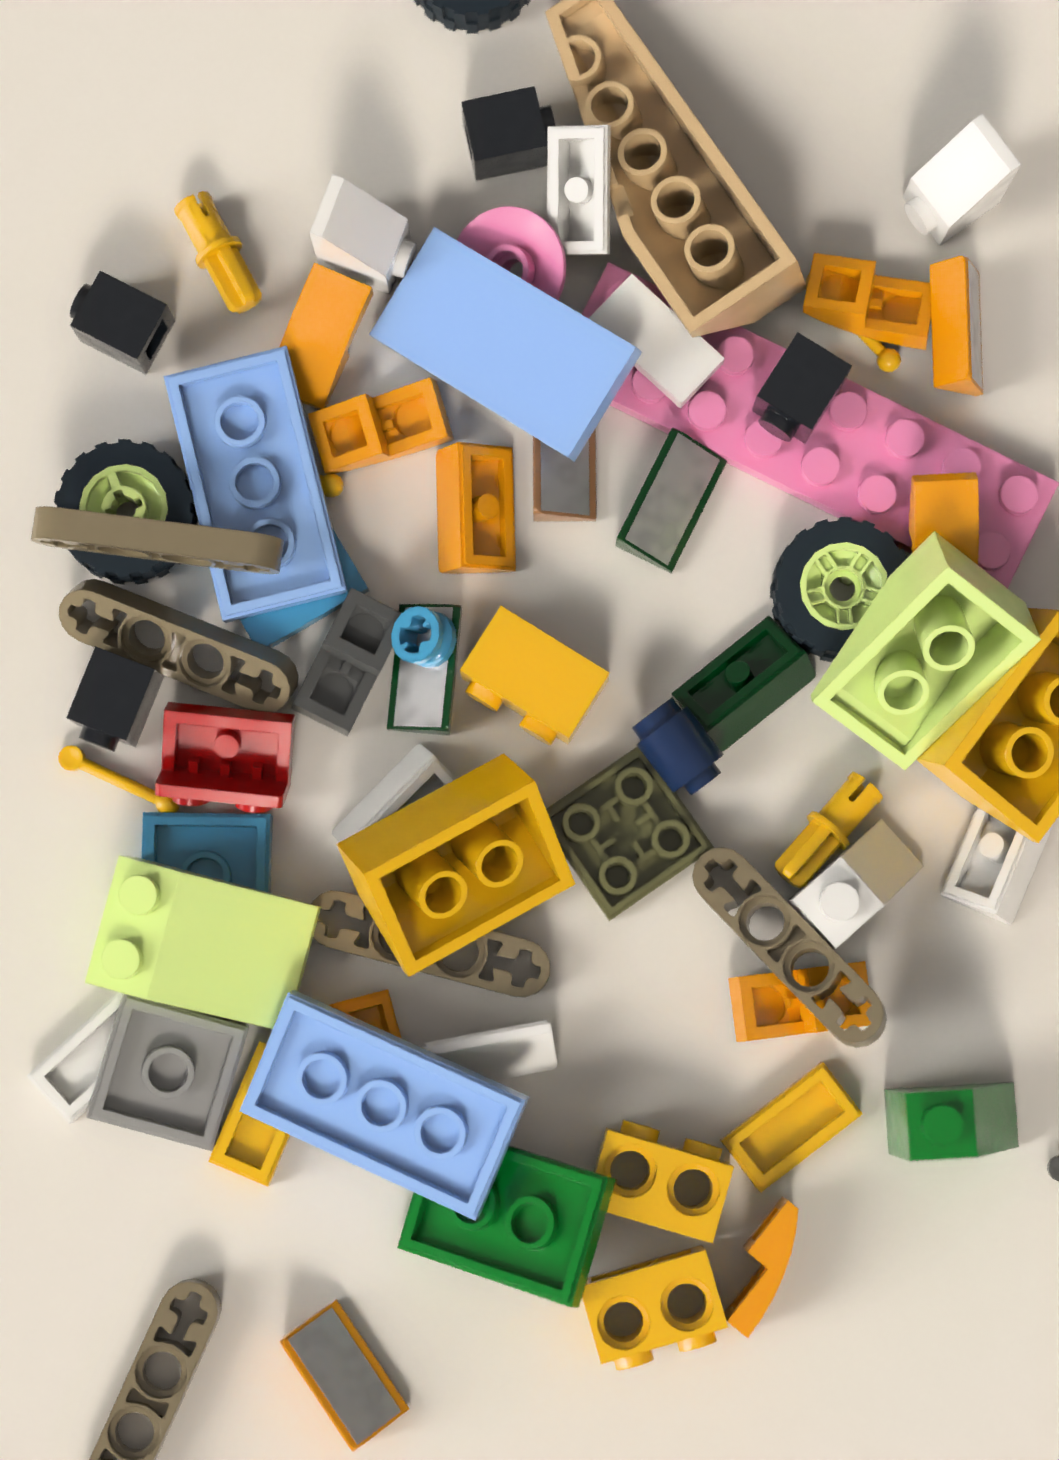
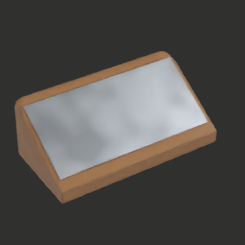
[533,430,596,522]

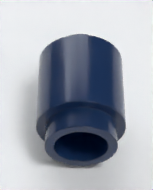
[632,697,724,795]

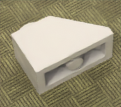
[903,114,1021,246]
[310,174,417,294]
[787,819,924,949]

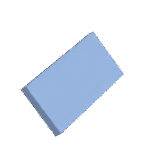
[369,227,642,462]
[164,346,348,623]
[239,990,529,1220]

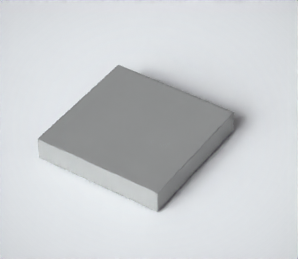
[86,993,249,1151]

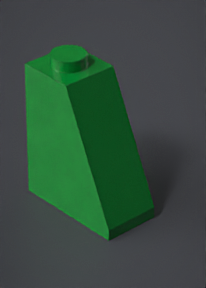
[884,1082,1019,1161]

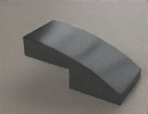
[291,588,401,736]

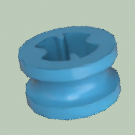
[391,606,457,668]

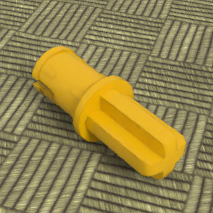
[174,191,262,314]
[774,772,883,889]

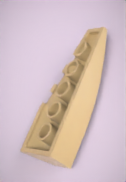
[545,0,807,338]

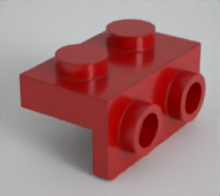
[155,702,295,813]

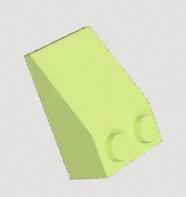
[810,531,1041,770]
[85,855,321,1029]

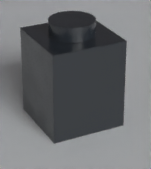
[461,86,555,181]
[70,271,175,374]
[752,332,852,444]
[66,646,164,752]

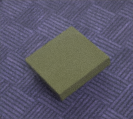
[546,747,714,921]

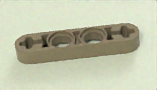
[31,506,284,574]
[59,579,299,712]
[692,847,887,1048]
[311,890,550,998]
[89,1278,222,1460]

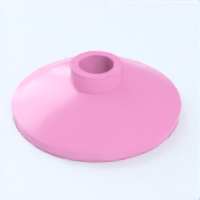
[457,206,566,300]

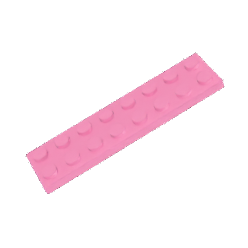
[582,262,1059,588]

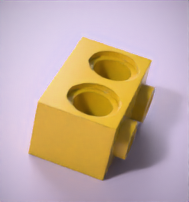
[594,1120,734,1244]
[582,1245,728,1370]

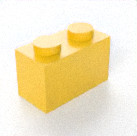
[460,606,610,746]

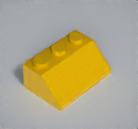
[916,608,1059,843]
[336,753,575,977]

